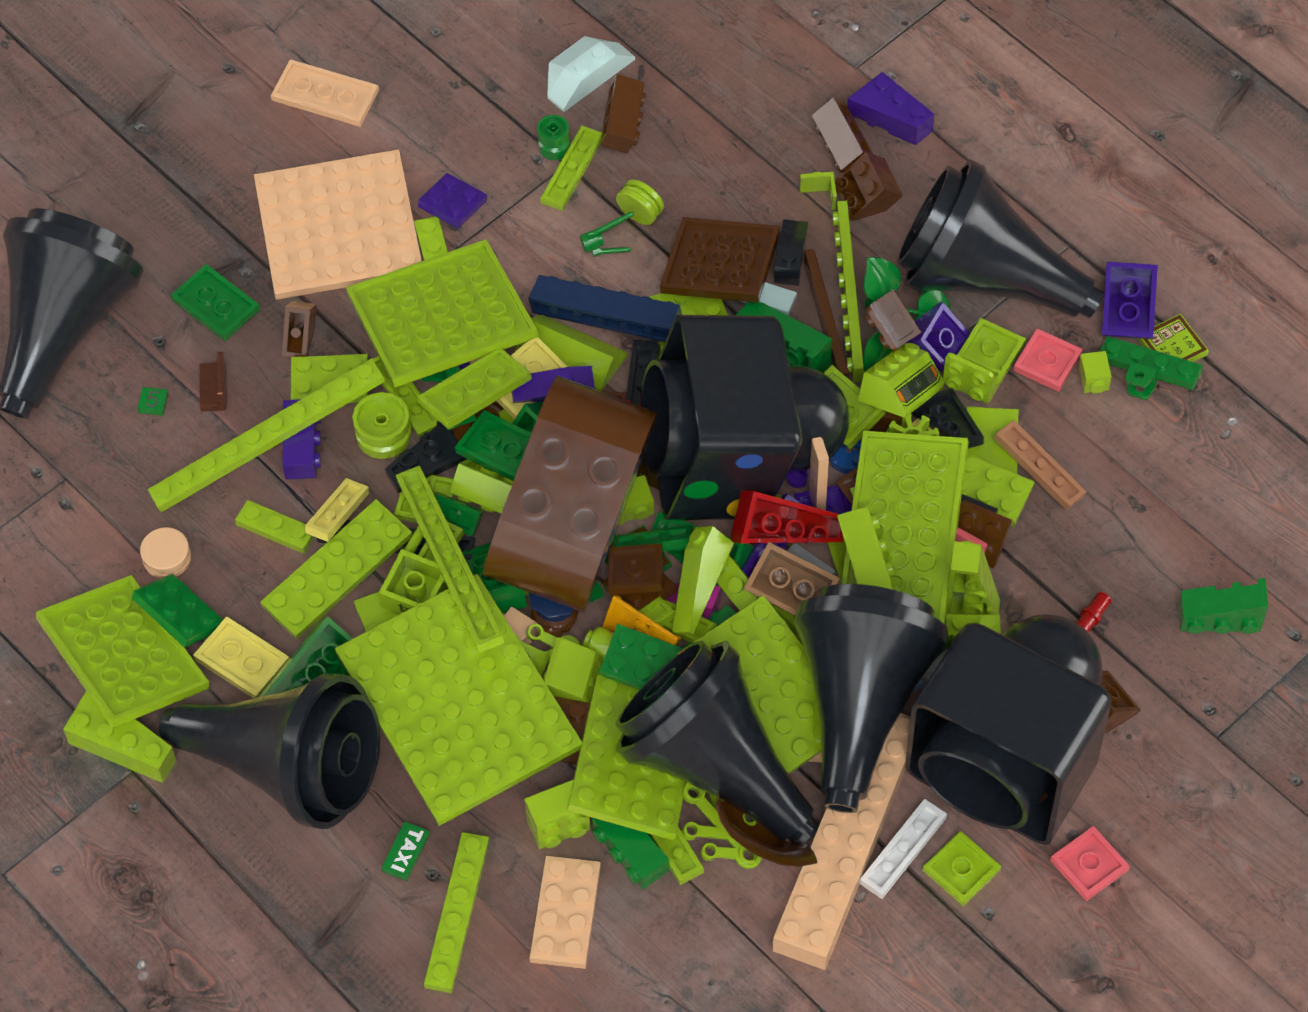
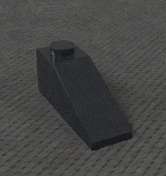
[774,219,808,286]

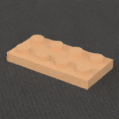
[530,856,601,969]

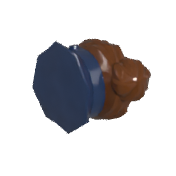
[529,593,578,638]

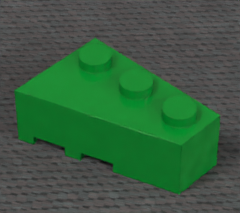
[1178,578,1268,634]

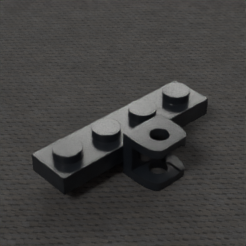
[626,340,660,405]

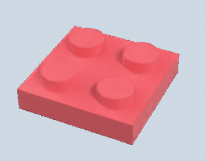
[1013,329,1083,392]
[1050,826,1130,902]

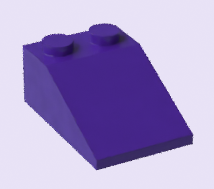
[1102,262,1158,339]

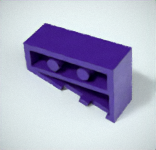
[847,72,934,145]

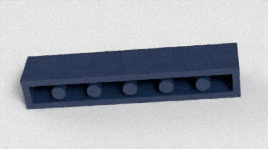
[528,275,682,342]

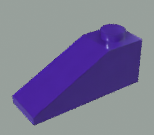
[511,366,595,403]

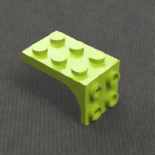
[943,318,1026,404]

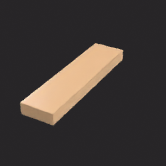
[809,437,829,510]

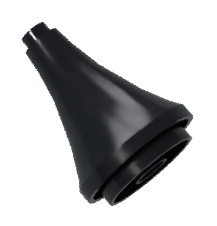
[897,159,1104,318]
[0,208,144,419]
[794,584,948,813]
[616,641,819,843]
[159,673,380,829]

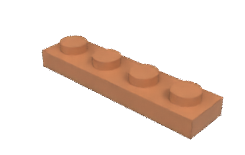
[994,420,1087,511]

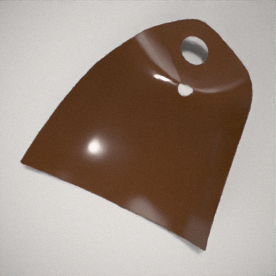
[716,795,818,867]

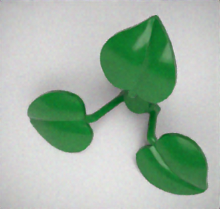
[863,257,951,374]

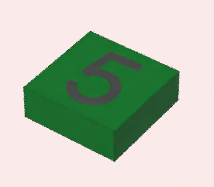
[137,387,169,416]

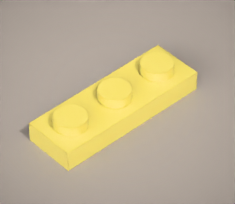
[305,478,369,542]

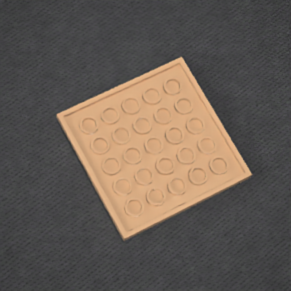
[254,149,422,300]

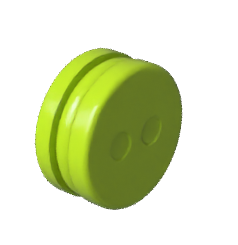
[616,179,664,225]

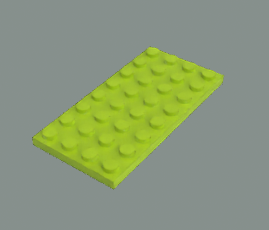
[841,431,969,624]

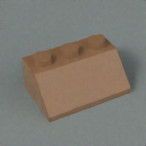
[744,542,841,616]

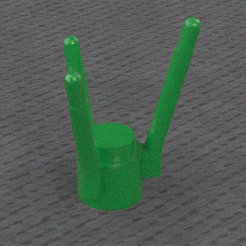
[580,211,634,257]

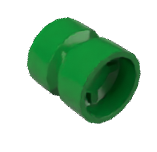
[537,114,570,161]

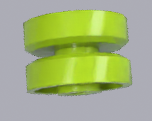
[352,392,412,459]

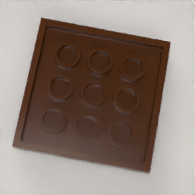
[660,217,780,303]

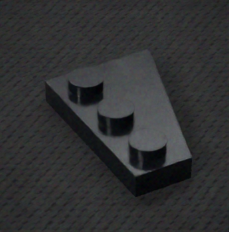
[911,388,984,449]
[385,421,467,493]

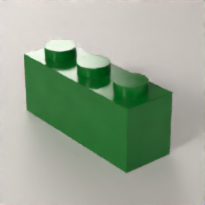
[591,818,670,890]

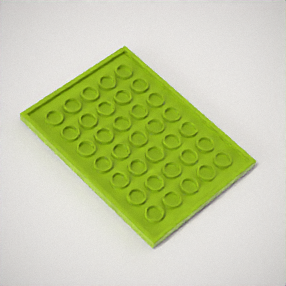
[335,574,582,826]

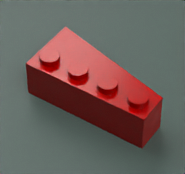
[730,490,844,543]

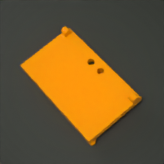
[602,595,681,646]

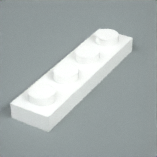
[859,799,947,899]

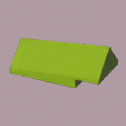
[515,315,628,391]

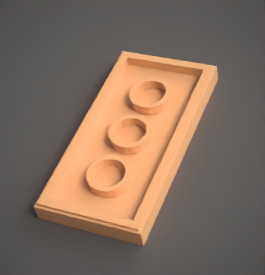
[271,59,379,127]

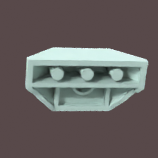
[547,36,635,112]

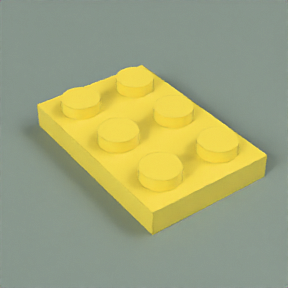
[497,338,567,419]
[193,617,289,699]

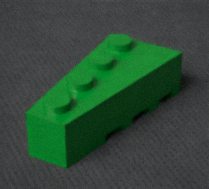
[735,301,832,373]

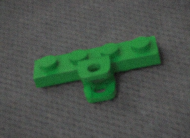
[1099,336,1203,400]

